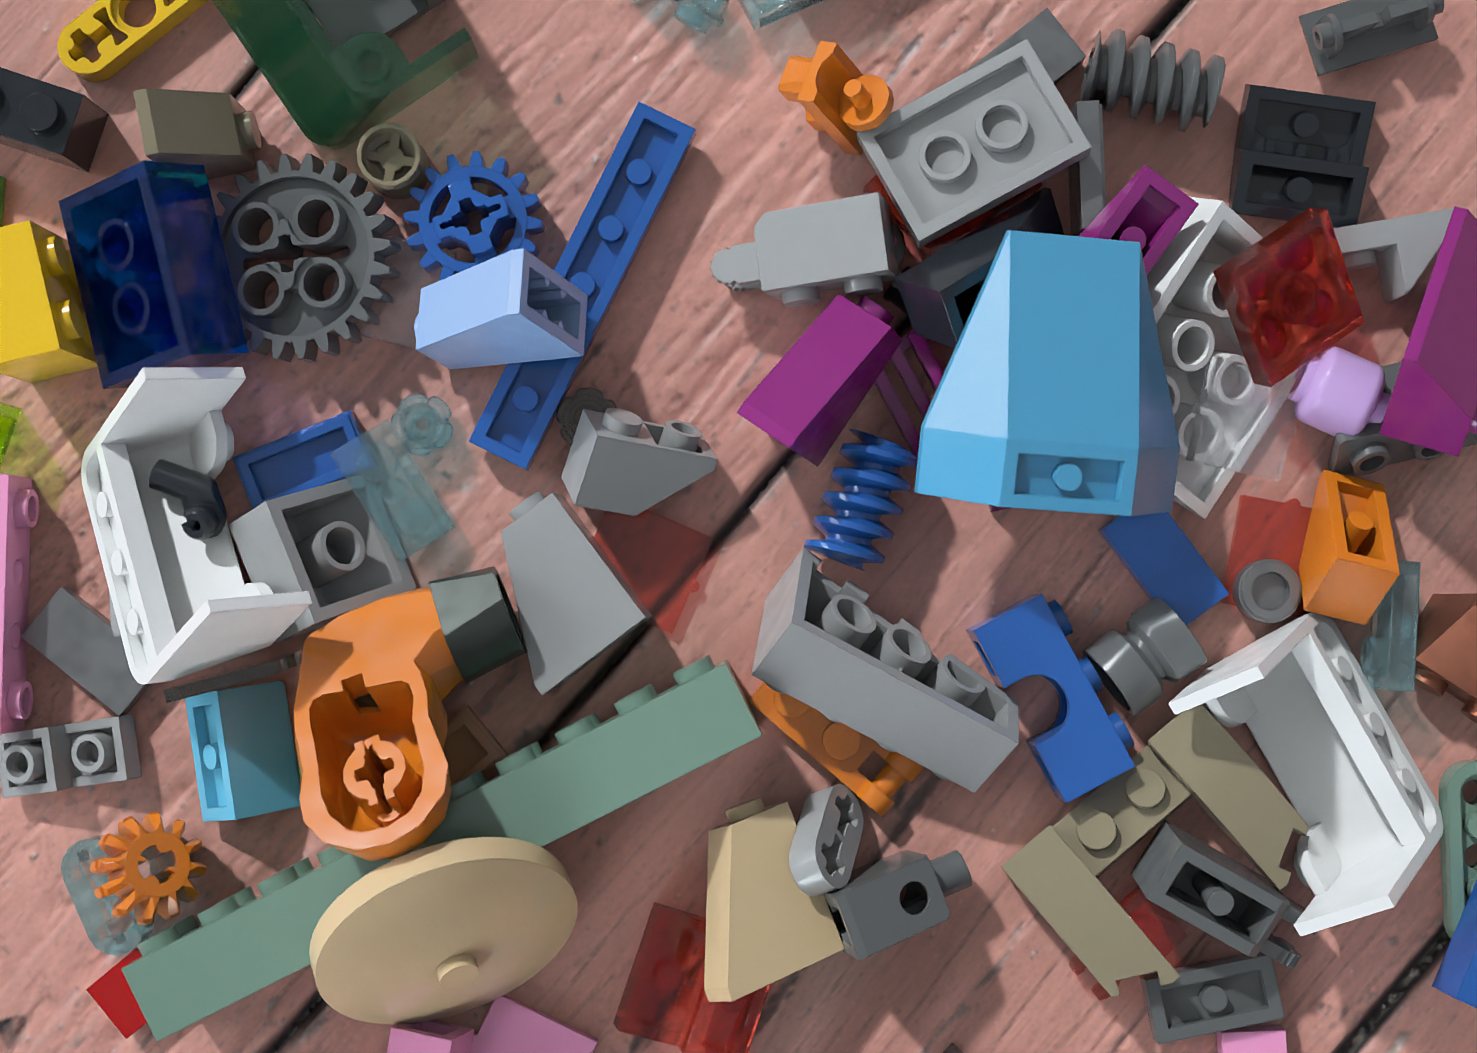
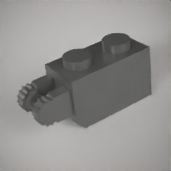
[1131,820,1318,968]

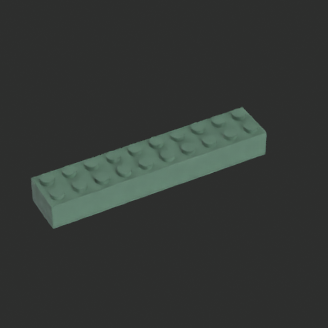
[121,655,762,1042]

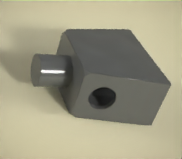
[824,850,972,960]

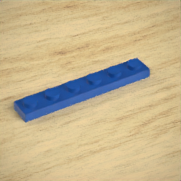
[469,102,696,471]

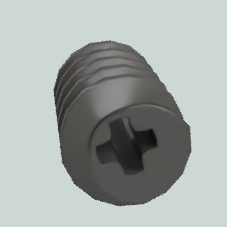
[1080,28,1226,132]

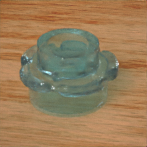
[670,0,729,34]
[391,393,453,456]

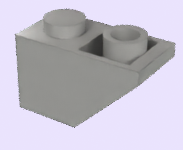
[561,408,718,516]

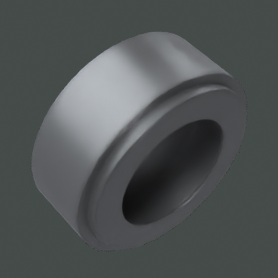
[1232,559,1302,623]

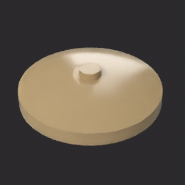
[309,837,578,1025]

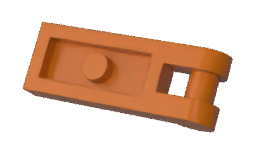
[748,682,924,817]

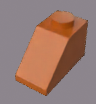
[1298,470,1400,625]

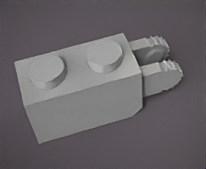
[710,192,899,307]

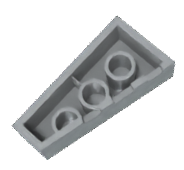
[751,547,1019,793]

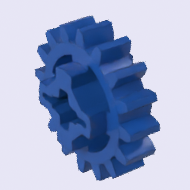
[404,151,545,280]

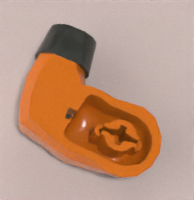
[294,566,527,861]

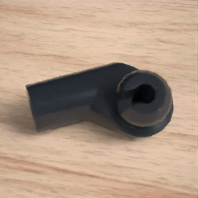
[149,459,227,541]

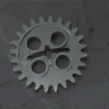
[196,153,401,362]

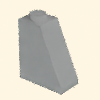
[501,491,652,695]

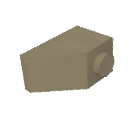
[133,88,262,184]

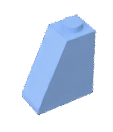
[414,249,588,370]

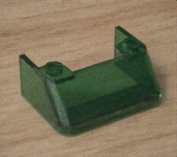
[212,0,479,150]

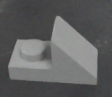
[1310,208,1454,303]

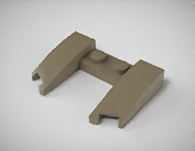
[1001,704,1309,998]

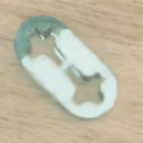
[61,835,154,956]

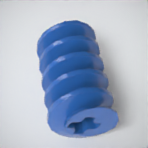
[804,429,918,571]

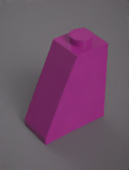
[737,294,902,467]

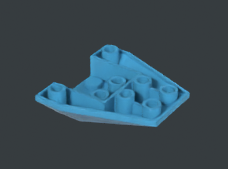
[914,230,1180,516]

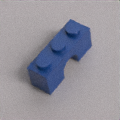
[966,594,1135,803]

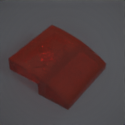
[613,902,771,1053]

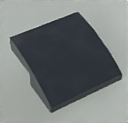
[1229,84,1376,228]

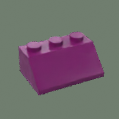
[1379,206,1477,457]

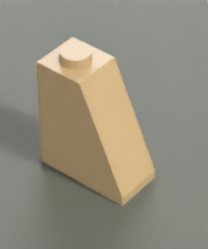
[704,797,845,1002]

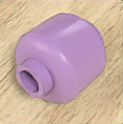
[1288,347,1391,437]

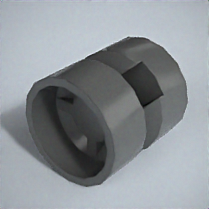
[1083,597,1207,717]

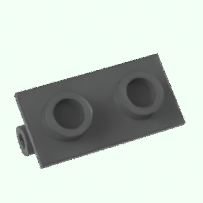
[1298,0,1444,76]

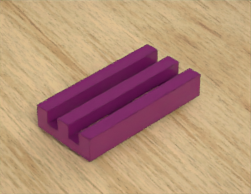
[874,331,943,458]

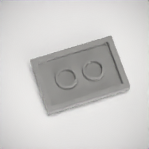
[857,39,1092,248]

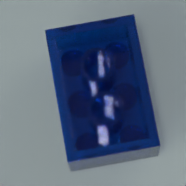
[58,160,249,389]

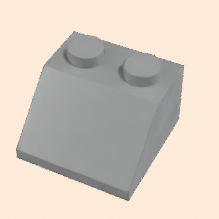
[229,472,417,644]

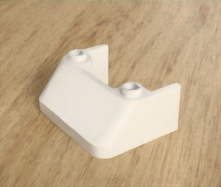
[81,367,312,685]
[1168,612,1444,936]

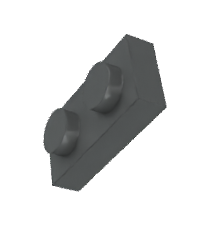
[1140,951,1285,1044]

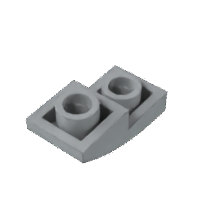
[0,714,142,798]

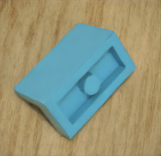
[185,681,300,822]

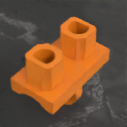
[778,41,894,155]

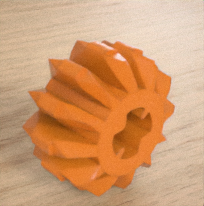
[90,812,208,925]

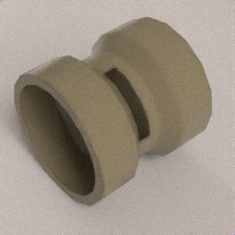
[357,123,430,199]

